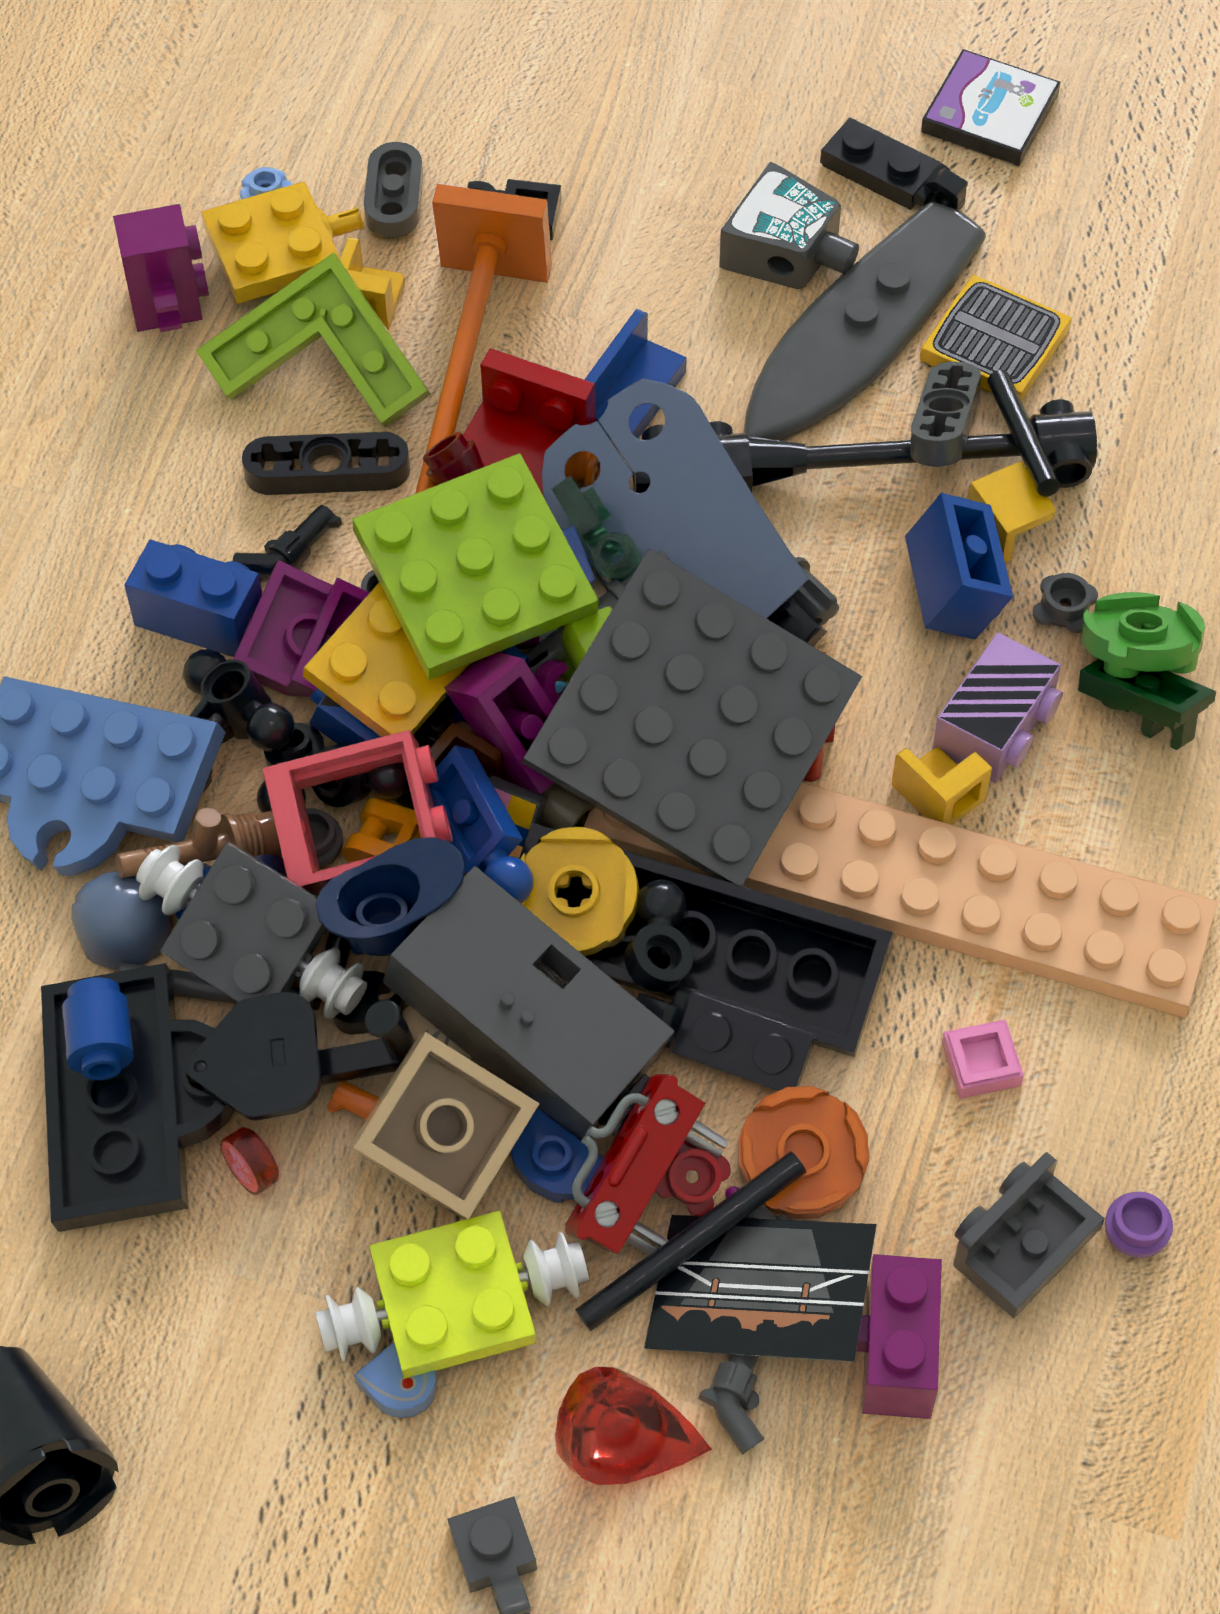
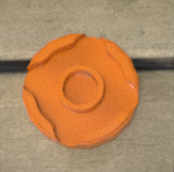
[737,1086,869,1219]

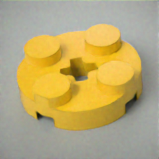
[520,827,639,956]

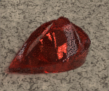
[555,1367,712,1485]

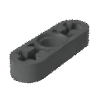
[910,362,981,467]

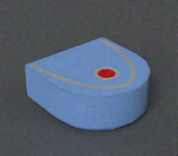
[354,1342,438,1418]

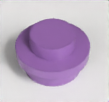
[1105,1191,1173,1258]

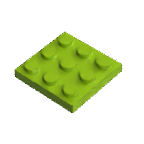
[352,453,599,680]

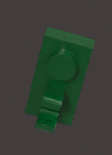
[1078,659,1216,750]

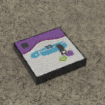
[921,49,1061,166]

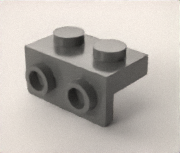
[953,1152,1105,1318]

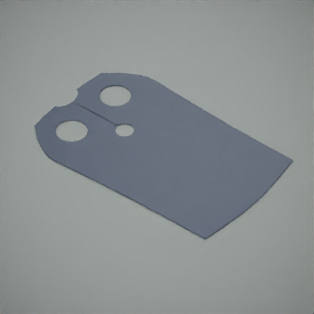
[542,378,809,619]

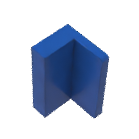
[584,309,687,439]

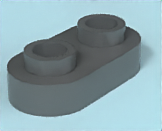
[364,142,423,238]

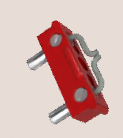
[565,1074,727,1255]

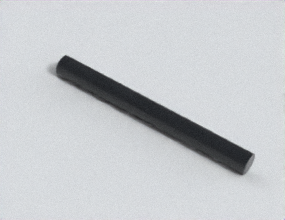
[575,1151,806,1332]

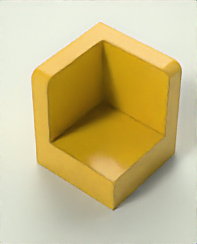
[340,237,405,331]
[968,461,1056,563]
[891,748,992,825]

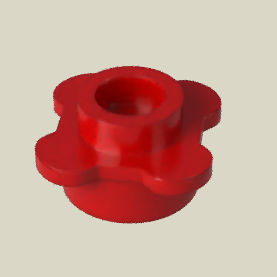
[655,1140,731,1216]

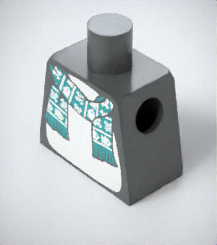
[719,162,859,289]

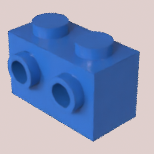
[905,493,1013,639]
[124,539,262,657]

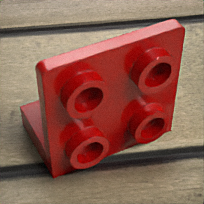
[463,348,596,497]

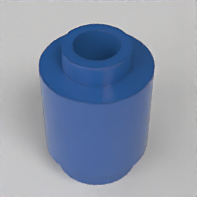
[62,977,134,1080]

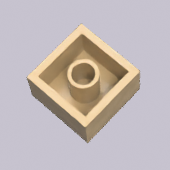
[348,1032,539,1219]

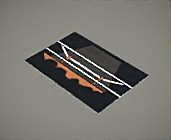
[644,1215,877,1362]

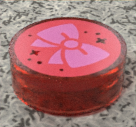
[220,1127,279,1195]

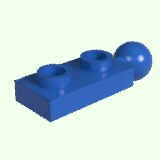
[428,745,534,903]

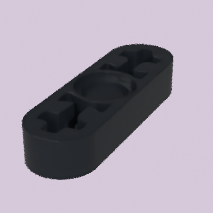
[242,432,410,495]

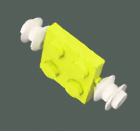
[315,1210,589,1379]

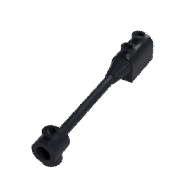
[632,399,1097,493]

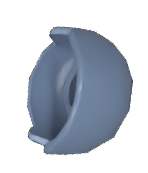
[71,871,172,970]

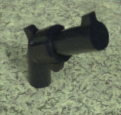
[233,505,342,576]

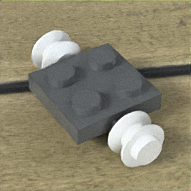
[136,842,367,1019]

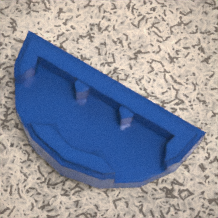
[510,1108,603,1203]

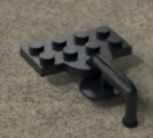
[41,963,415,1232]

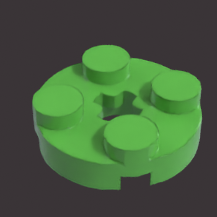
[1081,592,1205,678]

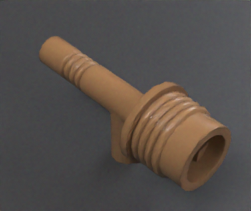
[115,808,282,879]

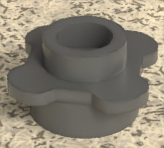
[1033,573,1098,633]

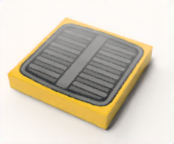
[920,274,1072,401]

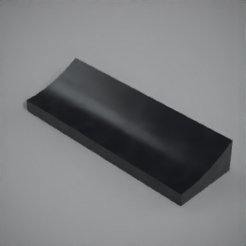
[519,823,893,1057]

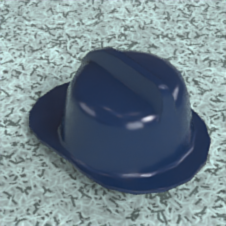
[316,837,466,956]

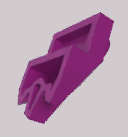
[233,560,370,697]

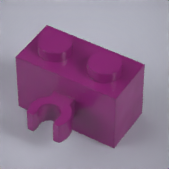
[113,204,209,333]
[444,652,569,794]
[830,1254,942,1419]

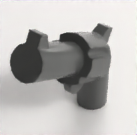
[697,1354,764,1455]

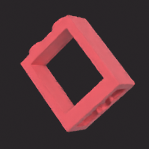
[262,730,453,896]

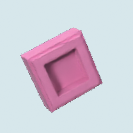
[942,1019,1024,1099]

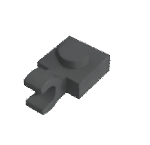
[447,1496,537,1614]

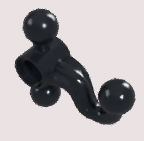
[183,649,295,793]

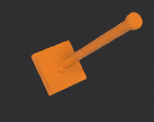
[415,184,552,494]

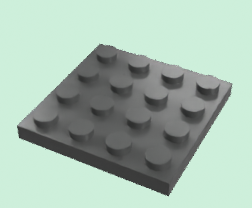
[521,548,862,886]

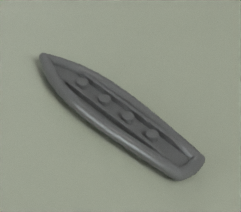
[743,202,986,440]

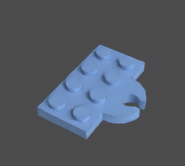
[0,676,226,876]

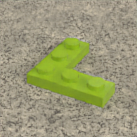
[196,252,431,427]

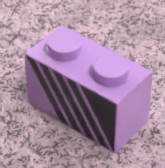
[932,632,1063,784]

